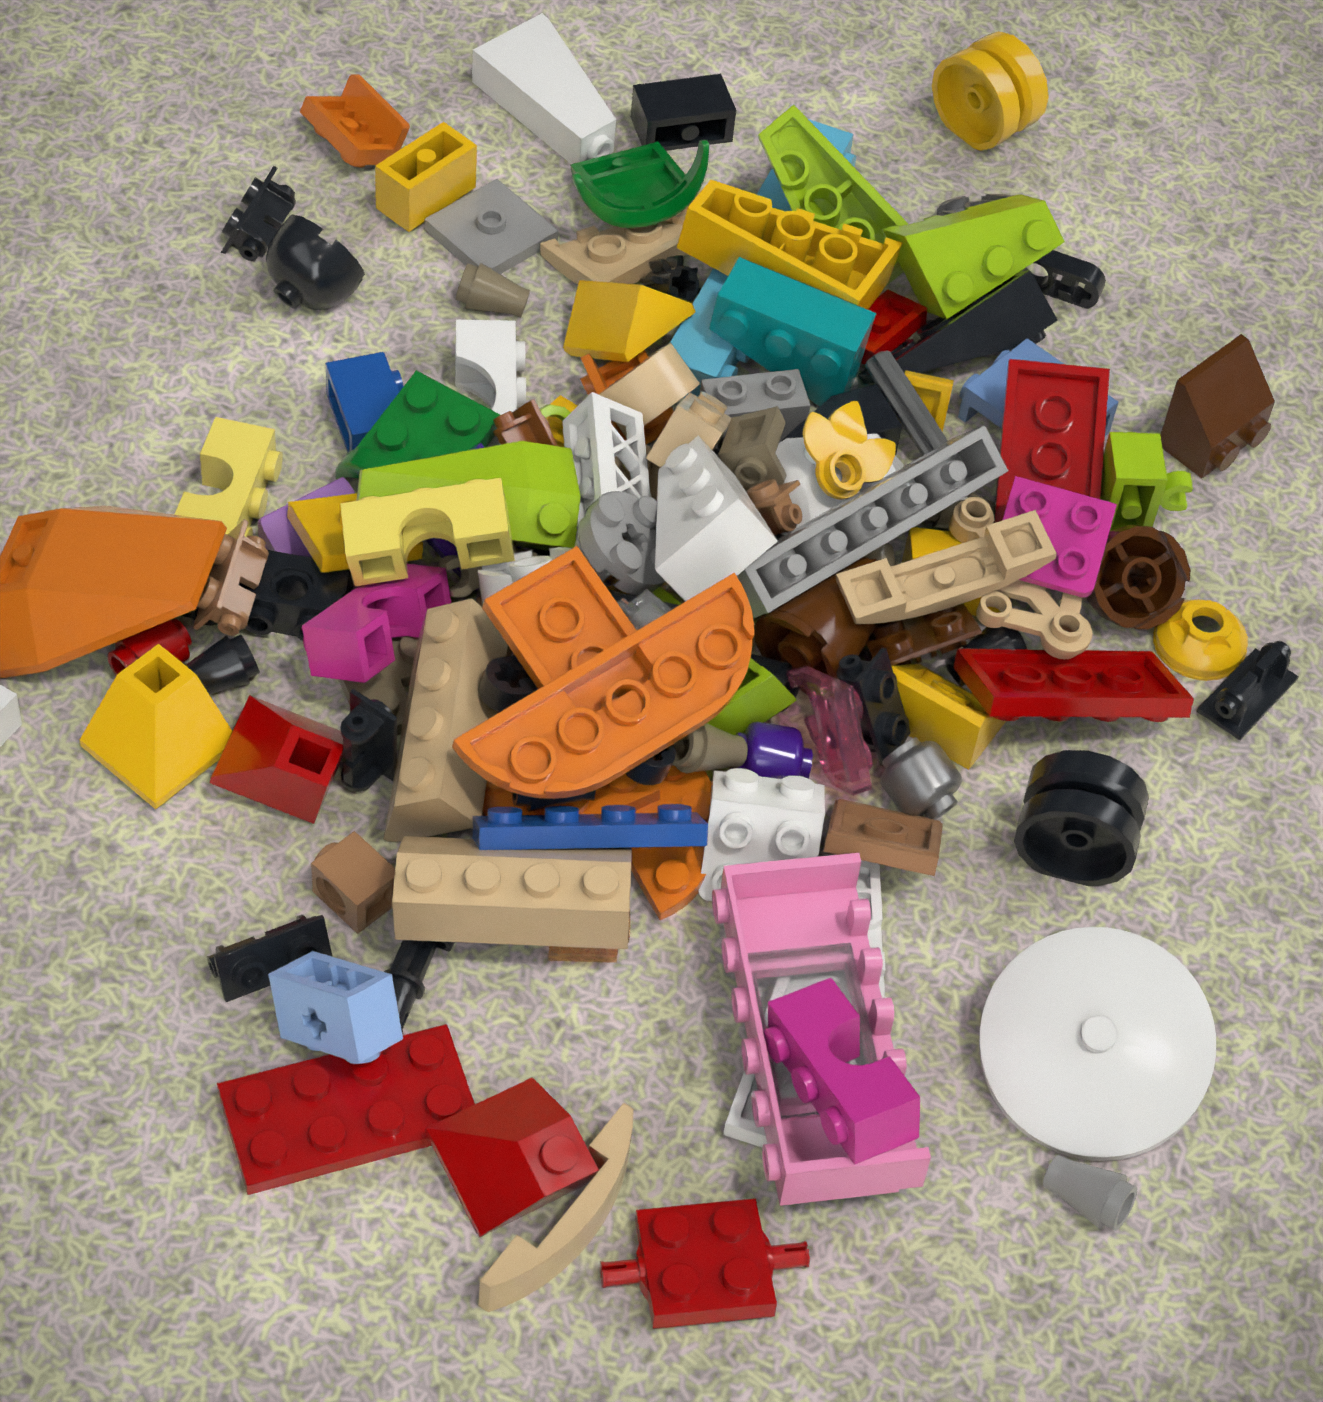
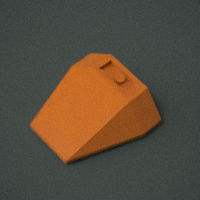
[0,506,227,679]

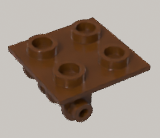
[866,603,982,666]

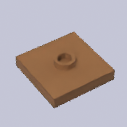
[823,799,943,876]

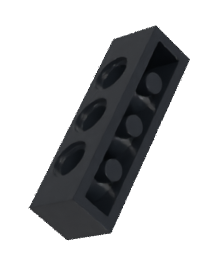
[181,550,353,641]

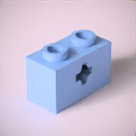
[268,951,403,1064]

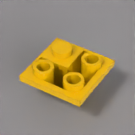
[79,644,232,810]

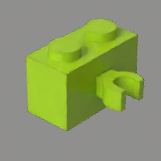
[1100,432,1193,531]

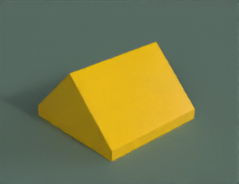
[563,280,696,362]
[892,664,1006,770]

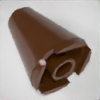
[754,557,878,699]

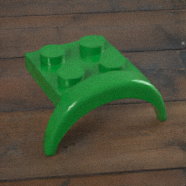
[570,140,709,228]
[335,370,500,480]

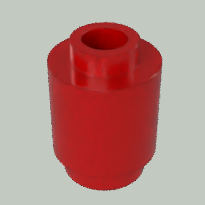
[107,618,192,676]

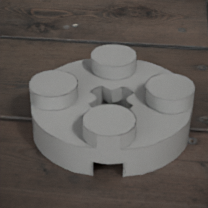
[578,491,666,595]

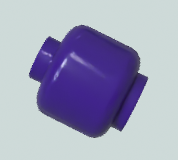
[730,722,813,779]

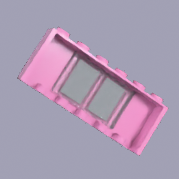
[712,853,931,1206]

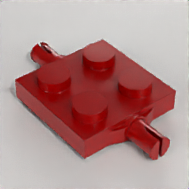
[600,1198,810,1329]

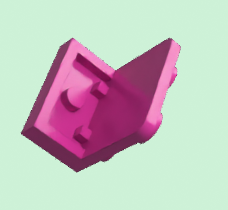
[1003,476,1117,597]

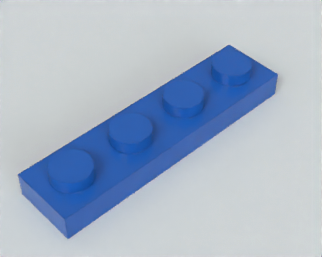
[473,804,708,850]

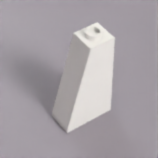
[472,13,616,164]

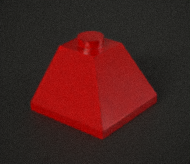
[425,1077,599,1237]

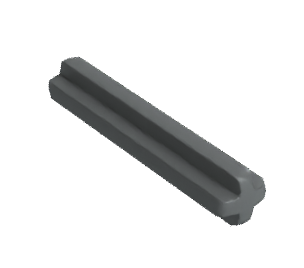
[865,350,948,456]

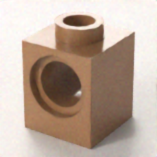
[311,831,395,934]

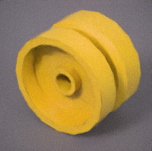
[932,31,1049,151]

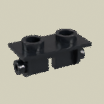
[220,166,296,261]
[1197,641,1299,741]
[836,648,911,766]
[340,689,397,792]
[207,914,333,1002]

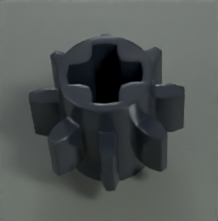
[640,255,701,303]

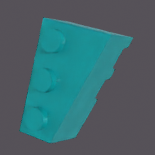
[709,257,876,406]

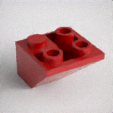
[210,695,343,824]

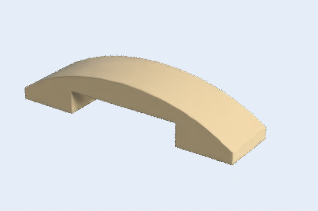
[836,510,1057,624]
[478,1103,634,1312]

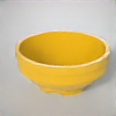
[1153,599,1248,681]

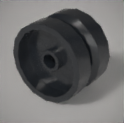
[1014,750,1149,887]

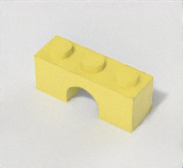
[174,417,283,537]
[340,478,515,587]

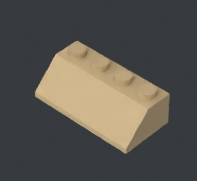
[383,598,508,842]
[392,836,632,949]

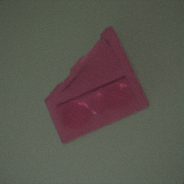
[787,665,873,796]

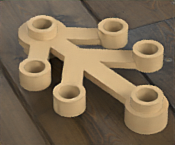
[949,497,1092,659]

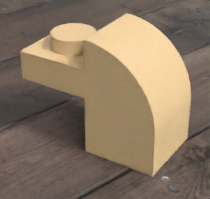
[599,342,700,438]

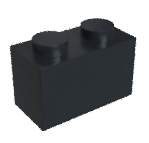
[630,73,736,151]

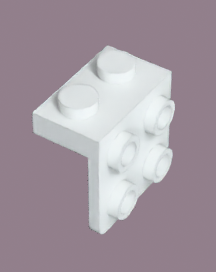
[699,768,825,901]

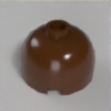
[1086,525,1191,629]

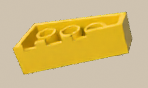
[677,180,903,310]

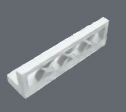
[562,392,651,582]

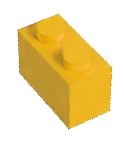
[375,121,477,232]

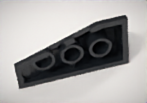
[858,270,1058,383]

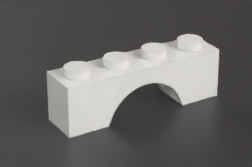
[455,319,526,447]

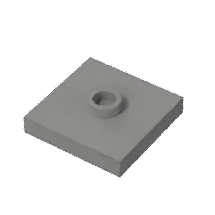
[424,179,559,274]

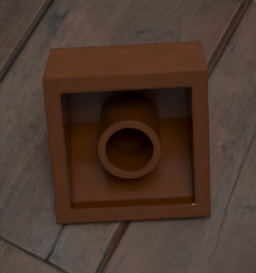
[1160,334,1275,479]

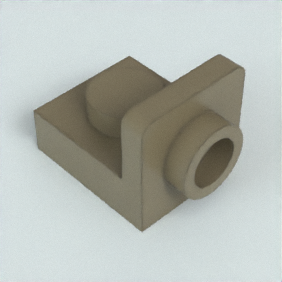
[718,406,787,492]

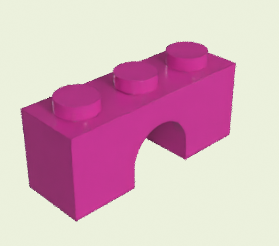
[302,564,451,683]
[763,977,920,1165]

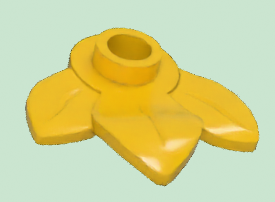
[803,401,896,500]

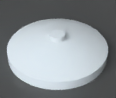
[979,927,1216,1161]

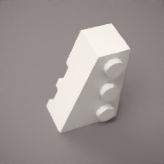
[655,436,777,602]

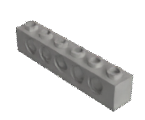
[737,425,1008,618]

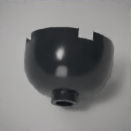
[266,214,365,310]

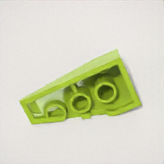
[758,104,908,286]
[356,441,581,551]

